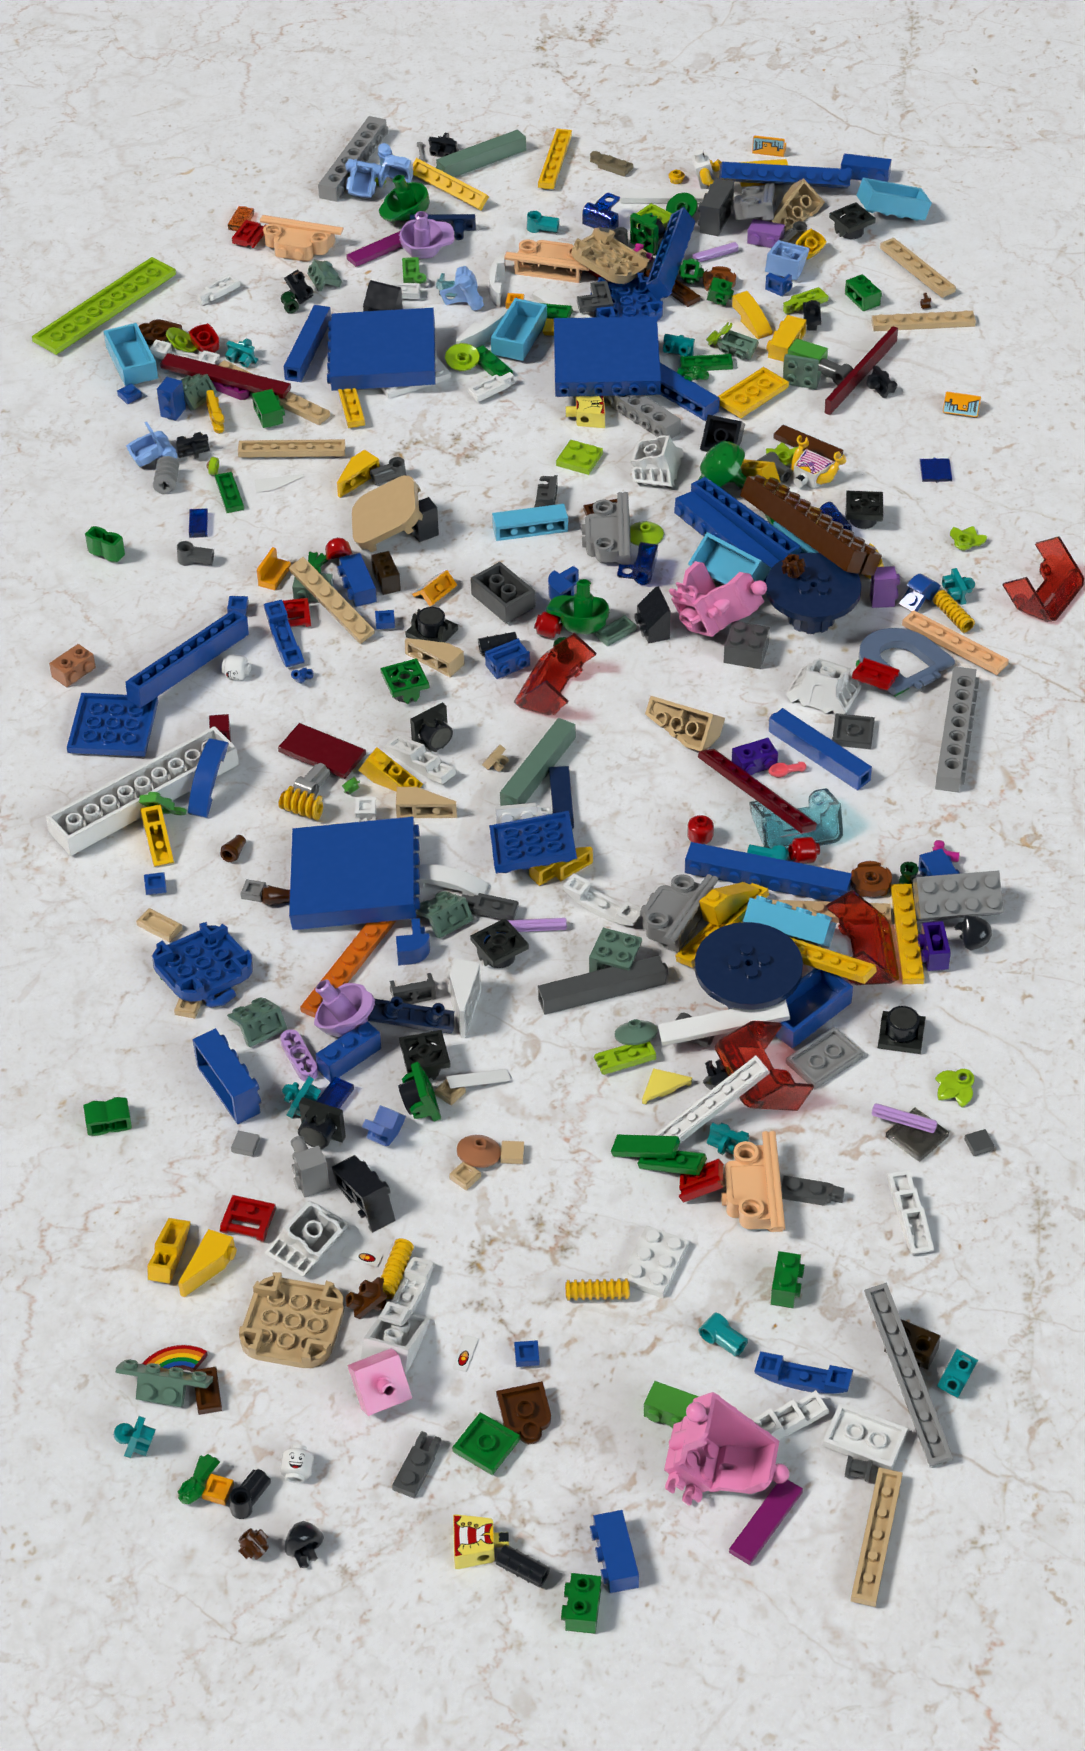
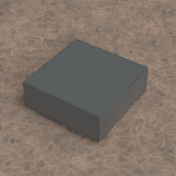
[964,1129,995,1156]

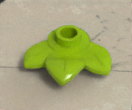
[706,322,732,346]
[766,442,798,466]
[950,526,987,550]
[935,1069,974,1107]

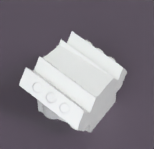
[631,435,683,487]
[786,658,862,714]
[264,1200,350,1277]

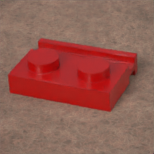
[232,220,266,248]
[852,658,900,691]
[679,1159,724,1203]

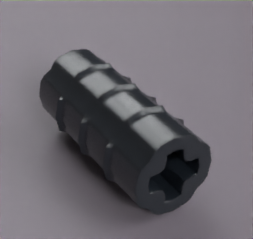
[478,632,517,655]
[496,1544,550,1588]

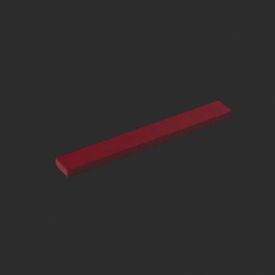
[824,326,898,415]
[160,353,291,399]
[698,749,817,833]

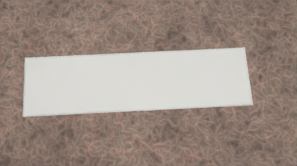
[851,341,901,351]
[446,1069,511,1089]

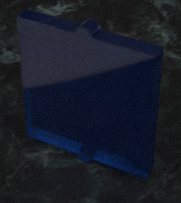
[919,457,952,483]

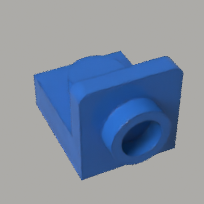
[765,273,793,296]

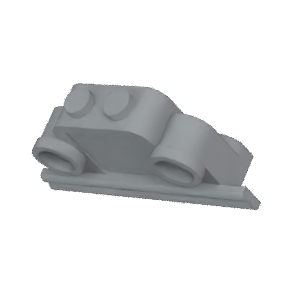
[731,183,776,220]
[582,492,631,565]
[640,874,718,952]

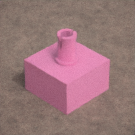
[347,1348,413,1416]

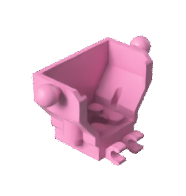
[669,561,767,637]
[664,1392,789,1506]

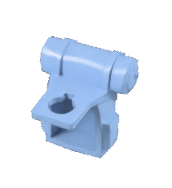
[378,143,413,188]
[345,159,382,198]
[440,266,484,310]
[126,421,178,467]

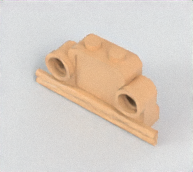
[260,215,344,262]
[505,239,589,283]
[721,1131,785,1232]

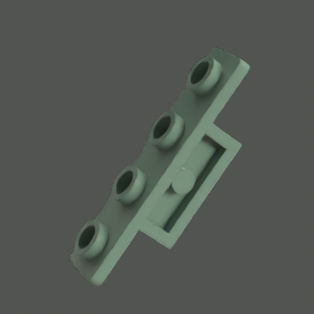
[115,1359,213,1407]

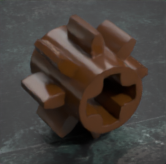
[781,554,806,578]
[238,1528,269,1560]

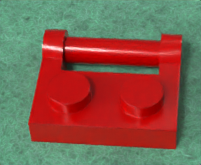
[283,598,311,627]
[220,1195,276,1242]

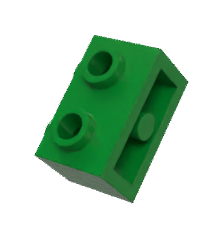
[845,274,882,311]
[252,389,285,428]
[770,1251,805,1308]
[561,1573,601,1634]

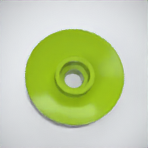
[166,327,197,353]
[445,343,479,371]
[630,521,664,547]

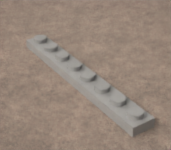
[864,1282,953,1467]

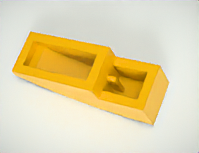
[732,291,773,339]
[529,847,593,886]
[147,1218,191,1284]

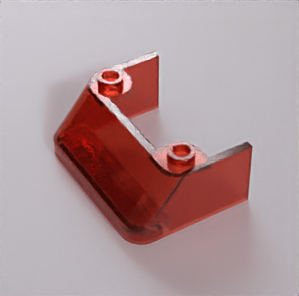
[1002,536,1084,622]
[514,633,597,716]
[826,890,899,985]
[715,1021,814,1111]

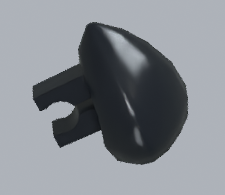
[954,916,992,951]
[703,1059,736,1090]
[285,1521,324,1568]

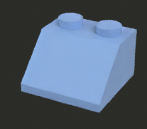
[765,240,809,280]

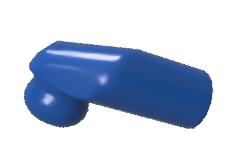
[291,667,313,683]

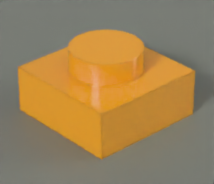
[505,293,524,309]
[202,1474,234,1505]

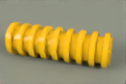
[933,590,975,633]
[380,1238,414,1299]
[565,1278,630,1301]

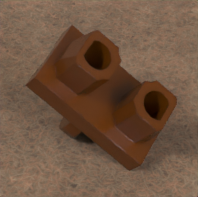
[345,1277,387,1319]

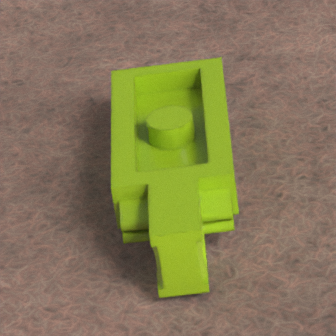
[783,287,829,314]

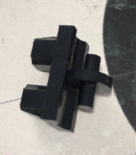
[428,133,459,156]
[284,269,314,304]
[803,300,821,331]
[866,366,897,398]
[176,432,210,459]

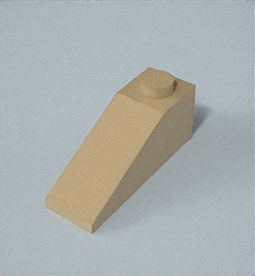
[405,638,464,677]
[396,787,457,818]

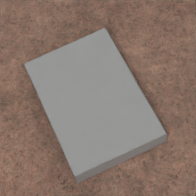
[786,1027,864,1090]

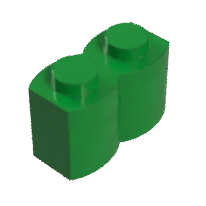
[85,526,125,562]
[83,1097,132,1136]

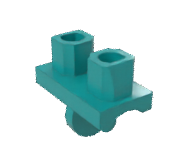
[663,334,695,356]
[225,338,258,368]
[942,568,975,605]
[282,1076,322,1118]
[706,1122,749,1155]
[937,1348,978,1398]
[113,1416,156,1458]

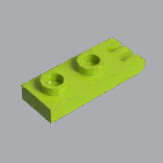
[594,1041,656,1075]

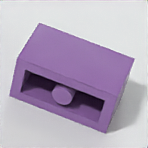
[747,219,785,248]
[869,566,900,608]

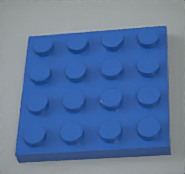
[67,693,159,757]
[489,811,577,874]

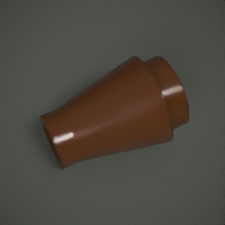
[220,835,246,862]
[262,885,290,906]

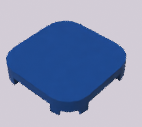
[591,273,663,321]
[152,922,253,1002]

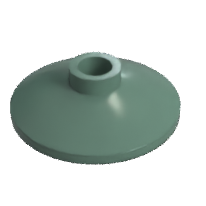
[615,1019,658,1045]

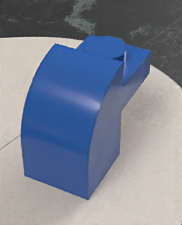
[548,566,579,600]
[899,574,941,612]
[396,918,430,966]
[362,1105,406,1146]

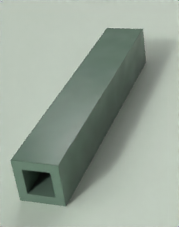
[436,129,526,177]
[500,718,576,806]

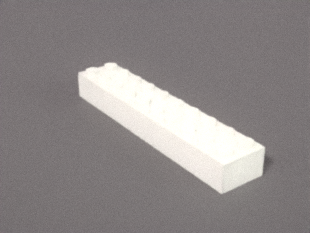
[46,726,239,856]

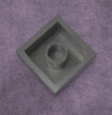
[723,621,770,669]

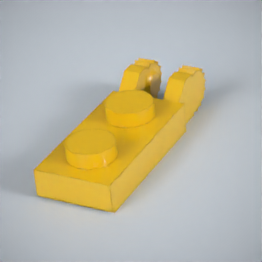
[206,390,224,433]

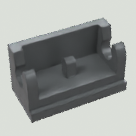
[534,475,558,507]
[389,973,436,1004]

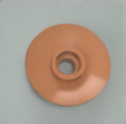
[457,1135,501,1168]

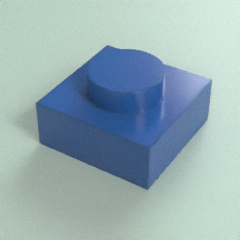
[117,384,142,404]
[227,596,249,615]
[375,610,395,629]
[144,872,167,895]
[514,1340,540,1367]

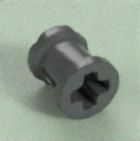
[845,1455,873,1482]

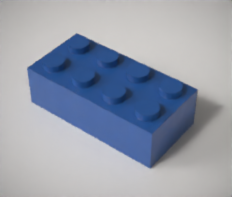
[763,968,853,1049]
[192,1028,262,1125]

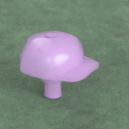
[399,211,454,259]
[314,979,375,1037]

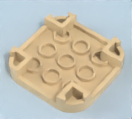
[571,228,650,284]
[352,475,423,552]
[239,1272,344,1368]

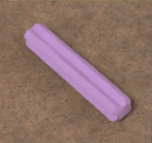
[692,242,738,262]
[508,918,567,932]
[872,1103,937,1133]

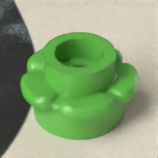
[342,777,360,794]

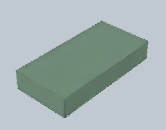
[595,615,637,646]

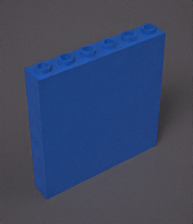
[327,307,436,391]
[554,316,661,397]
[289,816,420,930]

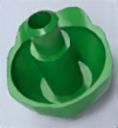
[379,174,430,222]
[698,441,747,489]
[546,579,610,634]

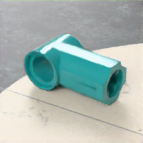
[527,211,560,233]
[747,844,789,860]
[698,1312,748,1356]

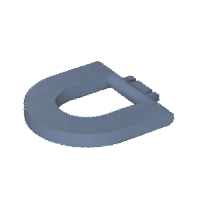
[858,628,955,695]

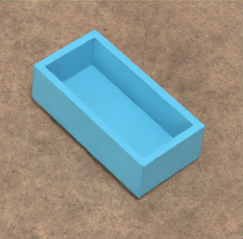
[856,178,932,221]
[491,298,547,361]
[103,323,158,386]
[688,532,771,585]
[743,895,837,948]

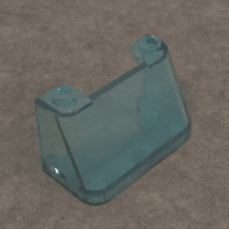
[749,788,843,849]

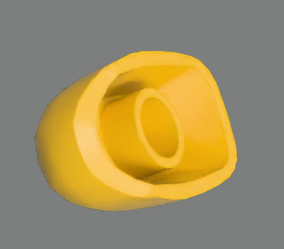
[796,228,827,260]

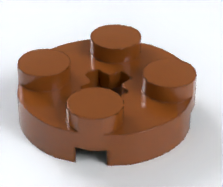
[703,266,736,291]
[851,861,892,897]

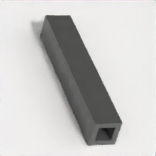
[538,955,668,1015]

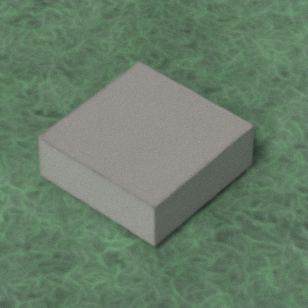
[240,879,267,902]
[231,1130,260,1157]

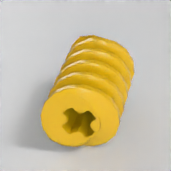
[278,786,323,821]

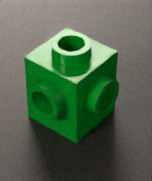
[679,259,704,284]
[706,277,734,306]

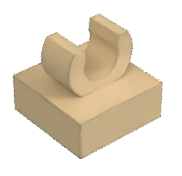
[482,745,509,772]

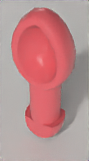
[768,762,806,777]

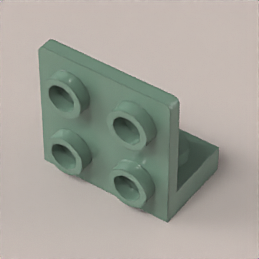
[783,354,821,389]
[181,374,217,411]
[416,891,474,939]
[589,927,642,973]
[227,997,288,1047]

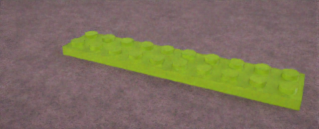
[32,257,176,355]

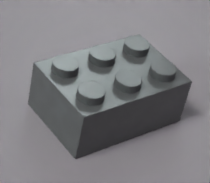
[698,178,735,236]
[471,562,535,623]

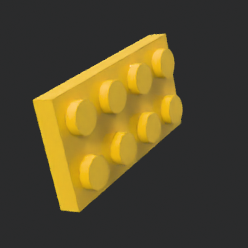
[718,367,789,418]

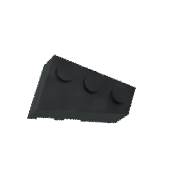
[332,1155,396,1233]

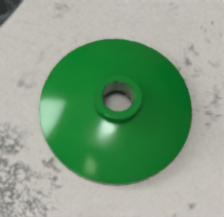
[666,192,698,217]

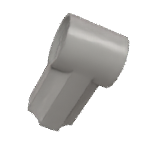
[293,763,330,797]

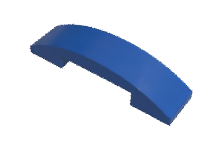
[264,599,304,667]
[188,738,229,818]
[754,1351,853,1394]

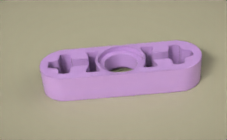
[280,1030,318,1081]

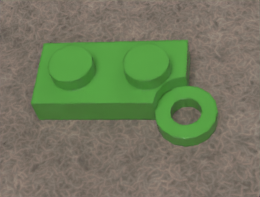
[402,257,427,284]
[139,792,187,815]

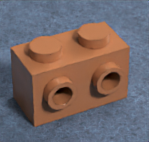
[49,644,96,687]

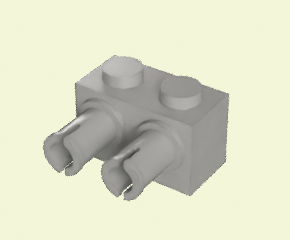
[291,1136,330,1198]

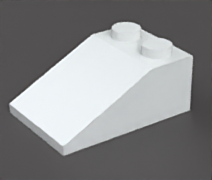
[447,959,481,1038]
[361,1313,430,1374]

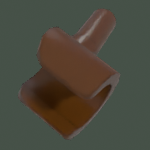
[920,292,931,309]

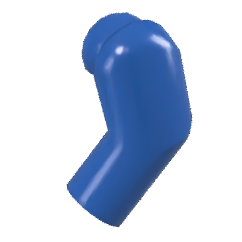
[204,988,236,1008]

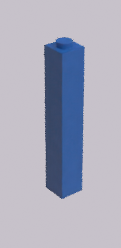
[283,305,331,382]
[769,708,872,791]

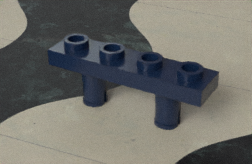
[410,214,476,240]
[368,996,455,1034]

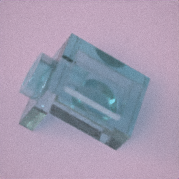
[436,273,457,297]

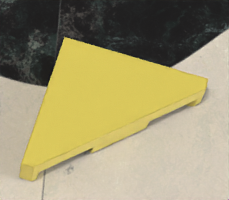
[642,1068,692,1104]

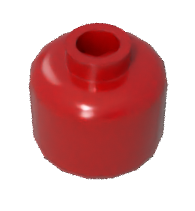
[534,611,563,639]
[687,815,714,844]
[788,837,820,864]

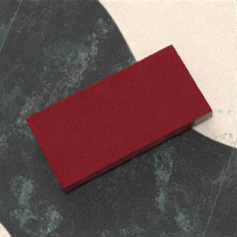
[278,723,366,779]

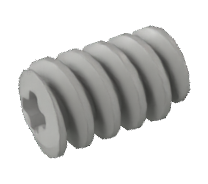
[153,456,179,494]

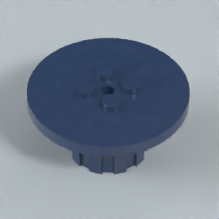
[766,553,862,634]
[695,922,803,1010]

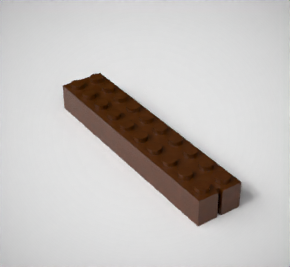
[740,475,882,576]

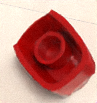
[188,323,219,353]
[325,537,353,560]

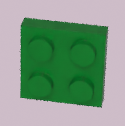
[452,1412,520,1475]

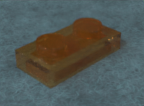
[228,206,254,231]

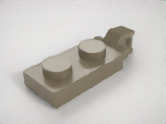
[590,151,633,177]

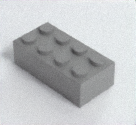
[912,870,1004,921]

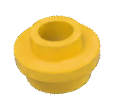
[669,169,685,184]

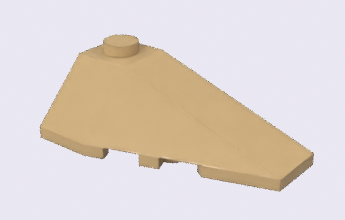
[770,179,825,232]
[645,695,725,751]

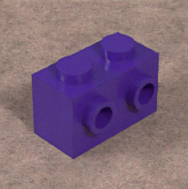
[732,738,778,775]
[918,921,951,971]

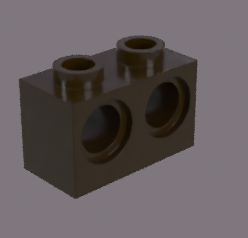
[371,551,401,595]
[884,1319,941,1370]

